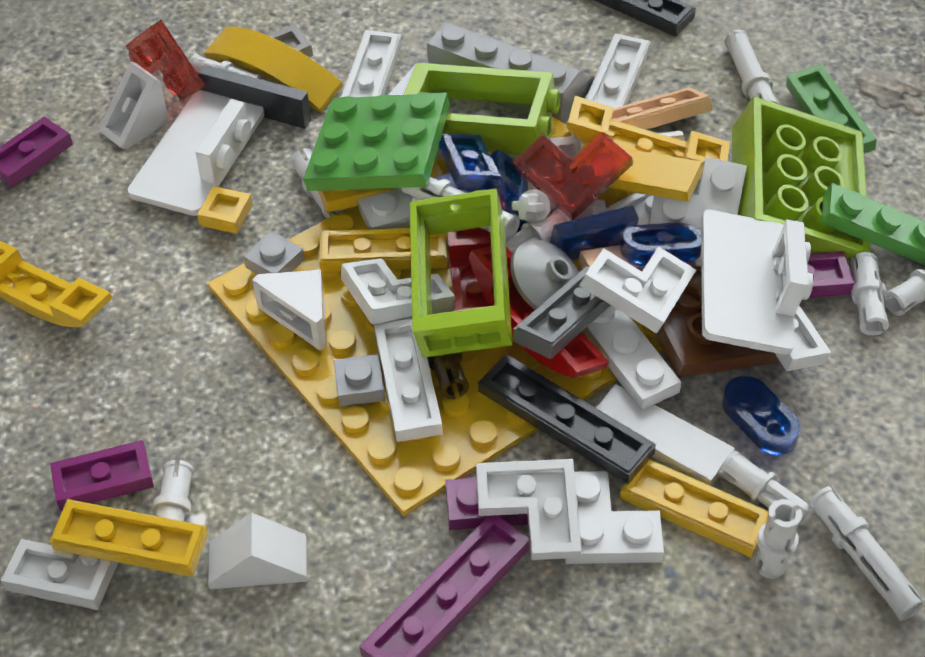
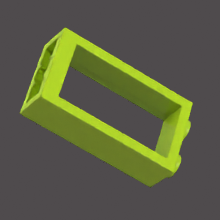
[403,63,561,157]
[410,189,512,357]

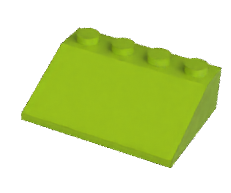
[732,96,871,259]

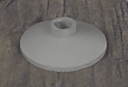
[510,240,579,310]

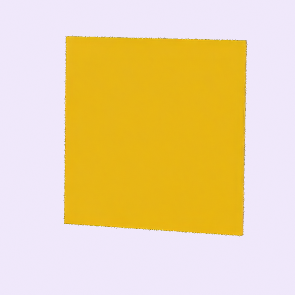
[208,150,664,516]

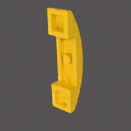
[204,26,343,113]
[566,96,730,165]
[0,241,112,327]

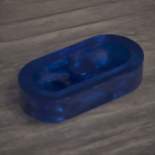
[620,222,701,266]
[722,376,801,455]

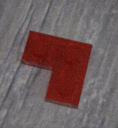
[125,20,206,101]
[513,131,633,221]

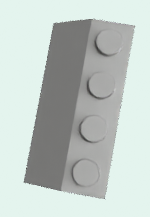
[427,22,595,124]

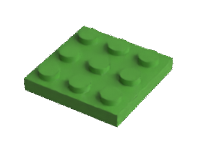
[303,92,450,191]

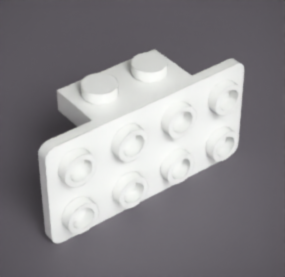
[128,91,264,216]
[701,210,813,355]

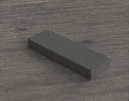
[513,266,610,359]

